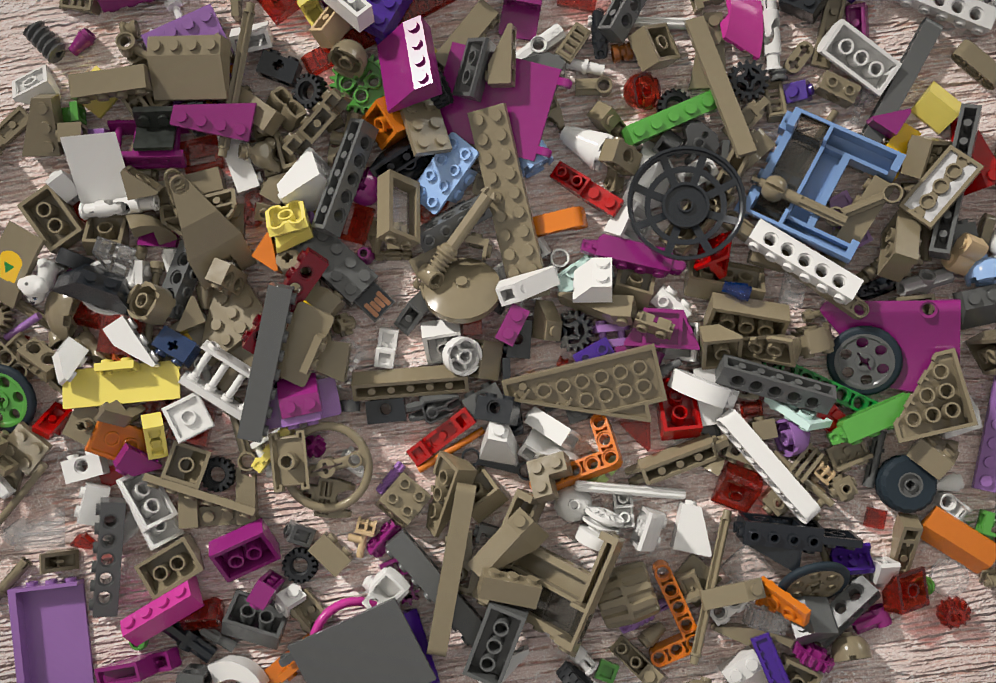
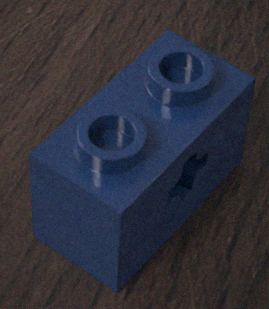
[151,325,202,369]

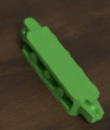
[826,392,911,445]

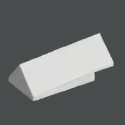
[116,471,185,551]

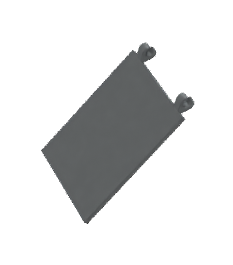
[279,597,436,683]

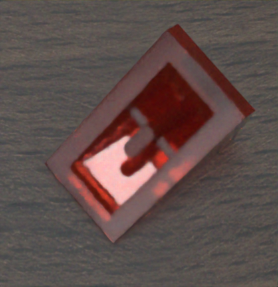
[618,420,651,451]

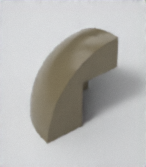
[126,213,177,245]
[44,291,81,341]

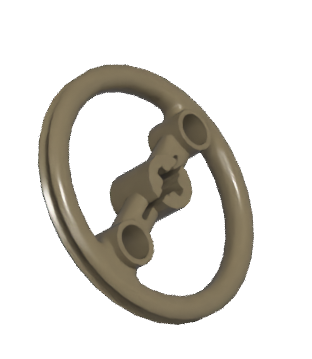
[286,421,373,513]

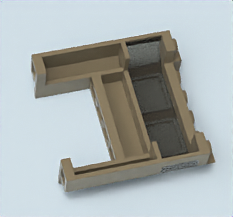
[471,488,626,658]

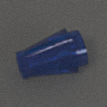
[722,281,752,302]

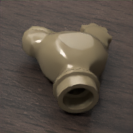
[238,137,282,174]

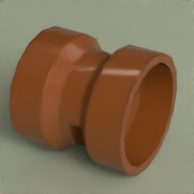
[611,42,633,64]

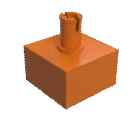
[362,96,407,150]

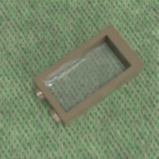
[377,169,420,250]

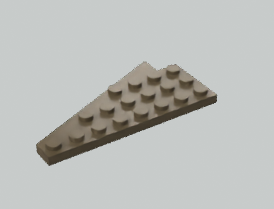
[501,343,667,422]

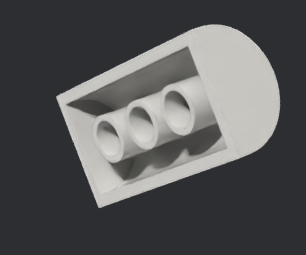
[817,19,902,97]

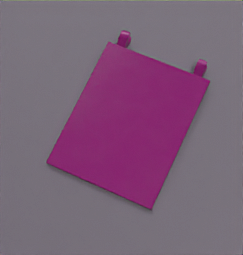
[440,42,573,162]

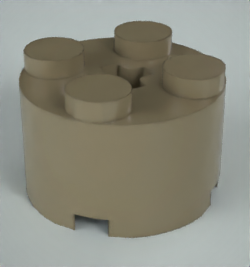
[127,281,176,326]
[791,322,835,359]

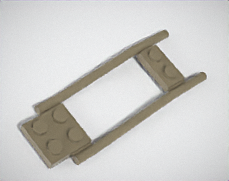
[0,421,53,526]

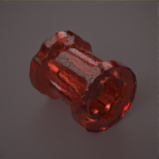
[740,399,763,418]

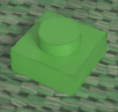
[594,658,620,683]

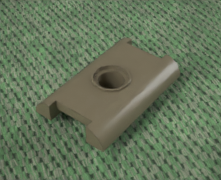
[268,430,310,493]

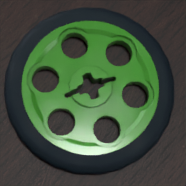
[0,364,37,433]

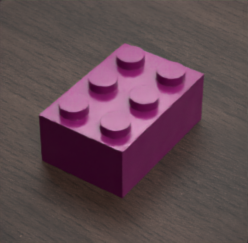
[209,518,281,583]

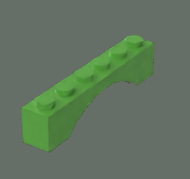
[621,90,718,147]

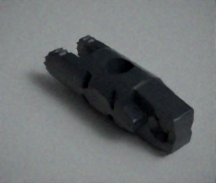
[591,8,609,59]
[856,276,905,301]

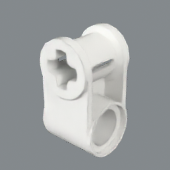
[932,491,972,521]

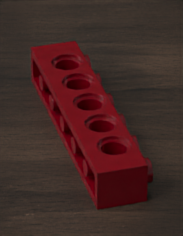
[241,247,329,354]

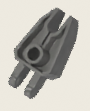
[405,393,461,424]

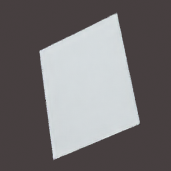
[60,132,127,204]

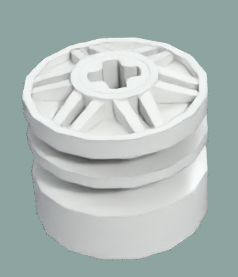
[575,505,625,551]

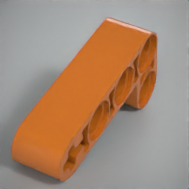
[533,206,588,237]

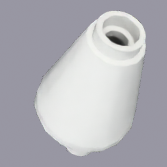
[560,125,614,172]

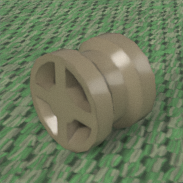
[119,20,141,39]

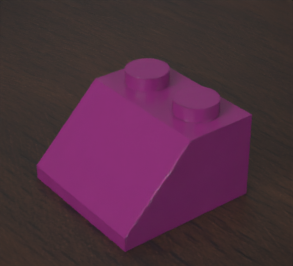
[277,372,323,419]

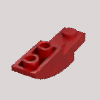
[549,161,625,218]

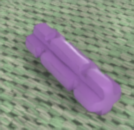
[376,461,406,495]

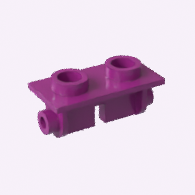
[366,519,402,559]

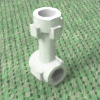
[164,0,183,19]

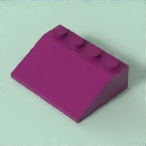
[377,15,443,114]

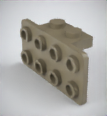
[278,302,335,387]

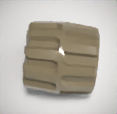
[598,560,660,629]

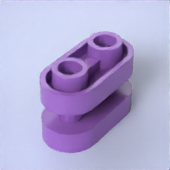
[592,321,631,347]

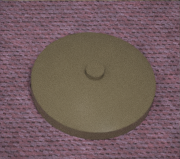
[424,258,500,324]

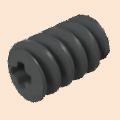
[23,20,66,64]

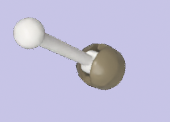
[127,245,148,289]

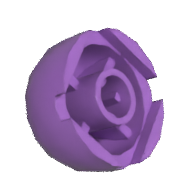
[774,418,810,457]

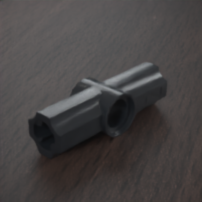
[162,621,218,663]

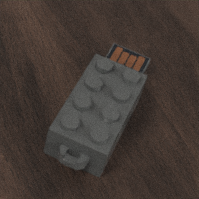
[295,230,395,322]

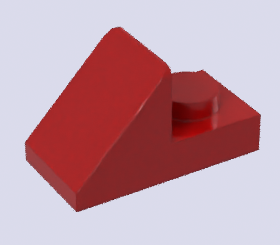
[32,401,72,440]

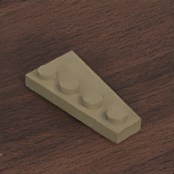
[688,12,726,91]

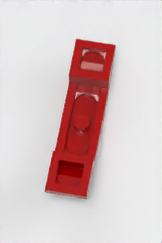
[406,407,477,467]

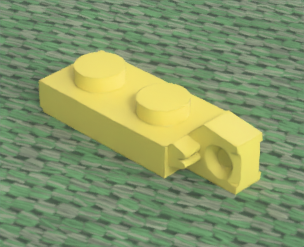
[251,427,296,473]

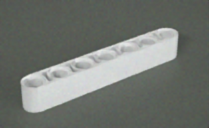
[716,408,821,524]

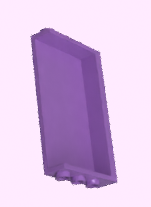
[7,576,95,683]

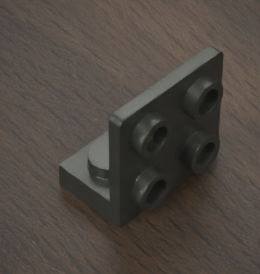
[132,106,177,151]

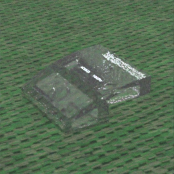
[721,545,775,582]

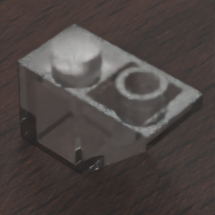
[92,236,137,277]

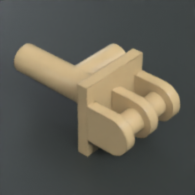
[802,460,836,493]
[347,516,378,558]

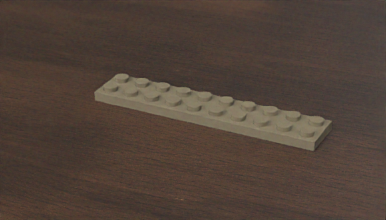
[467,103,550,301]

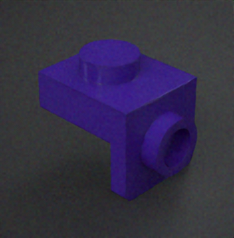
[783,79,814,104]

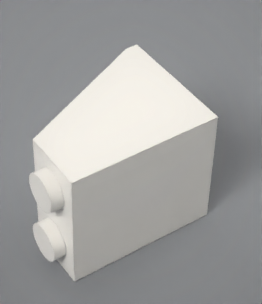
[277,147,332,212]

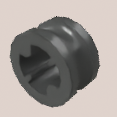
[770,68,788,82]

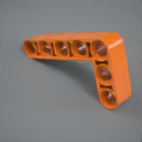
[529,414,623,491]
[648,559,704,667]

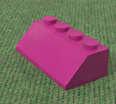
[120,576,204,647]

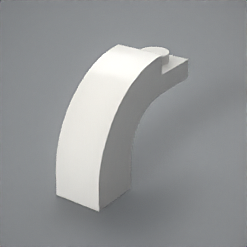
[667,368,740,408]
[207,655,270,683]

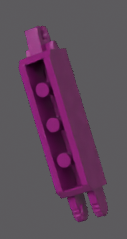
[580,234,687,278]

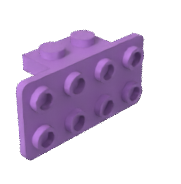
[266,377,342,430]

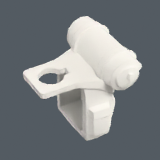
[362,566,410,609]

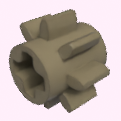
[332,312,356,337]

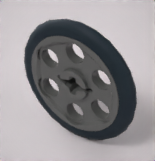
[826,326,903,396]

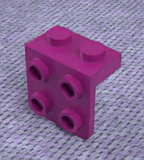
[498,0,542,41]

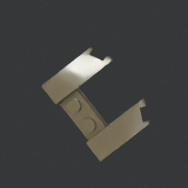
[178,467,259,529]

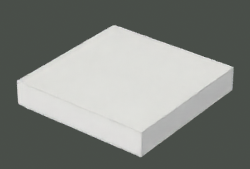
[161,392,216,444]

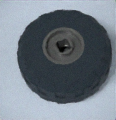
[875,454,938,513]

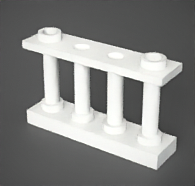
[178,340,251,420]

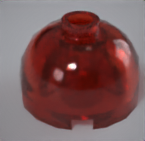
[623,71,661,111]

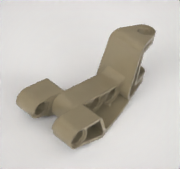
[163,168,257,291]

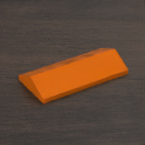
[920,506,996,574]

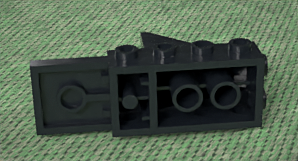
[733,512,863,571]

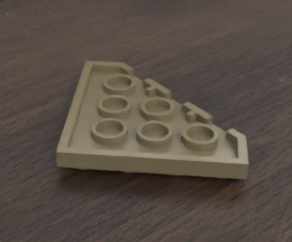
[200,261,264,367]

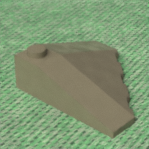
[893,348,978,443]

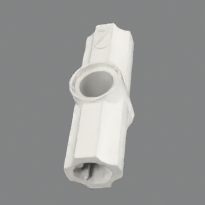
[516,23,566,59]

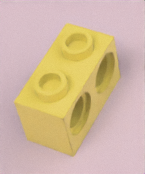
[140,412,168,460]

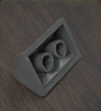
[452,37,497,102]

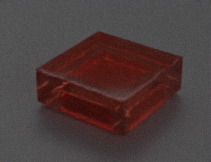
[863,507,888,530]

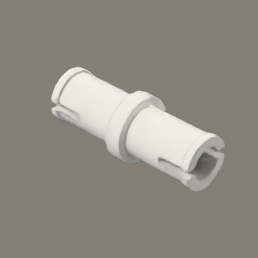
[566,58,605,77]

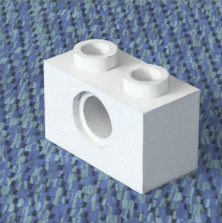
[60,451,110,484]

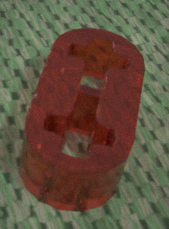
[244,191,264,228]

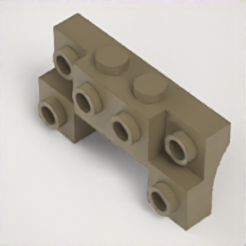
[282,87,353,156]

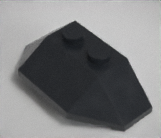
[369,136,435,180]
[52,263,131,317]

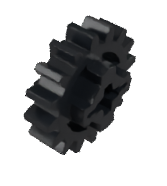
[728,59,770,102]
[556,310,595,352]

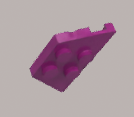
[624,308,700,350]

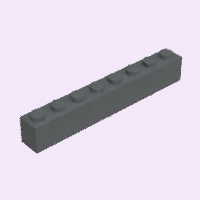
[929,103,982,260]
[237,282,297,443]
[385,528,483,647]

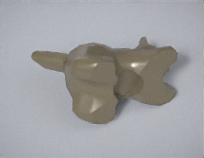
[73,318,114,363]

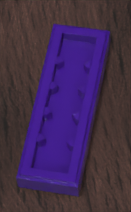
[750,632,791,683]

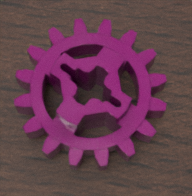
[792,641,835,673]

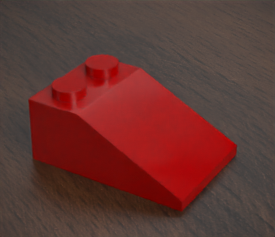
[656,378,703,441]

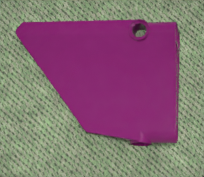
[820,299,961,392]

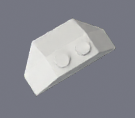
[621,141,674,210]

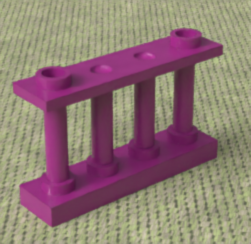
[107,120,189,169]

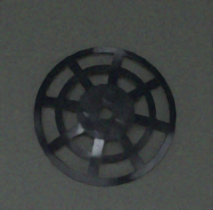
[627,146,746,261]

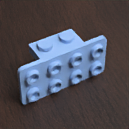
[418,132,479,215]

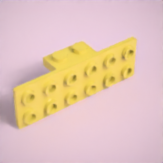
[62,357,181,409]

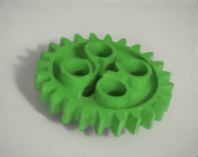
[329,55,385,115]

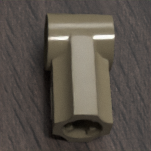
[575,76,613,97]

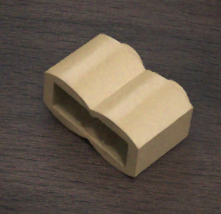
[940,232,989,276]

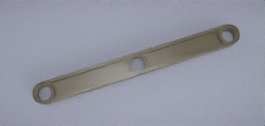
[722,210,869,320]

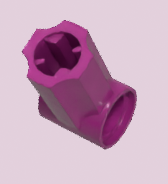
[851,603,893,635]

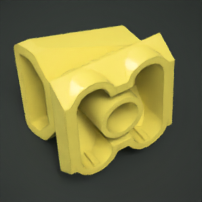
[265,200,314,254]

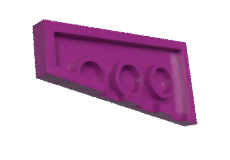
[170,103,257,143]

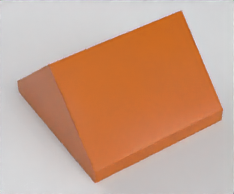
[251,233,283,274]

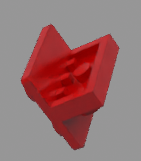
[694,231,732,279]

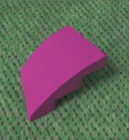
[720,0,763,60]

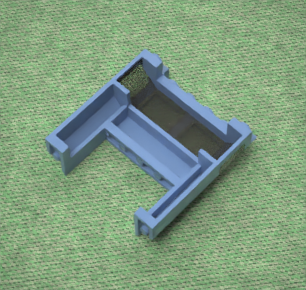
[734,107,906,264]

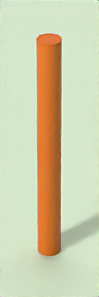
[417,427,485,473]

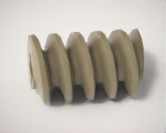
[276,248,309,278]

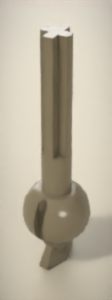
[750,174,849,227]

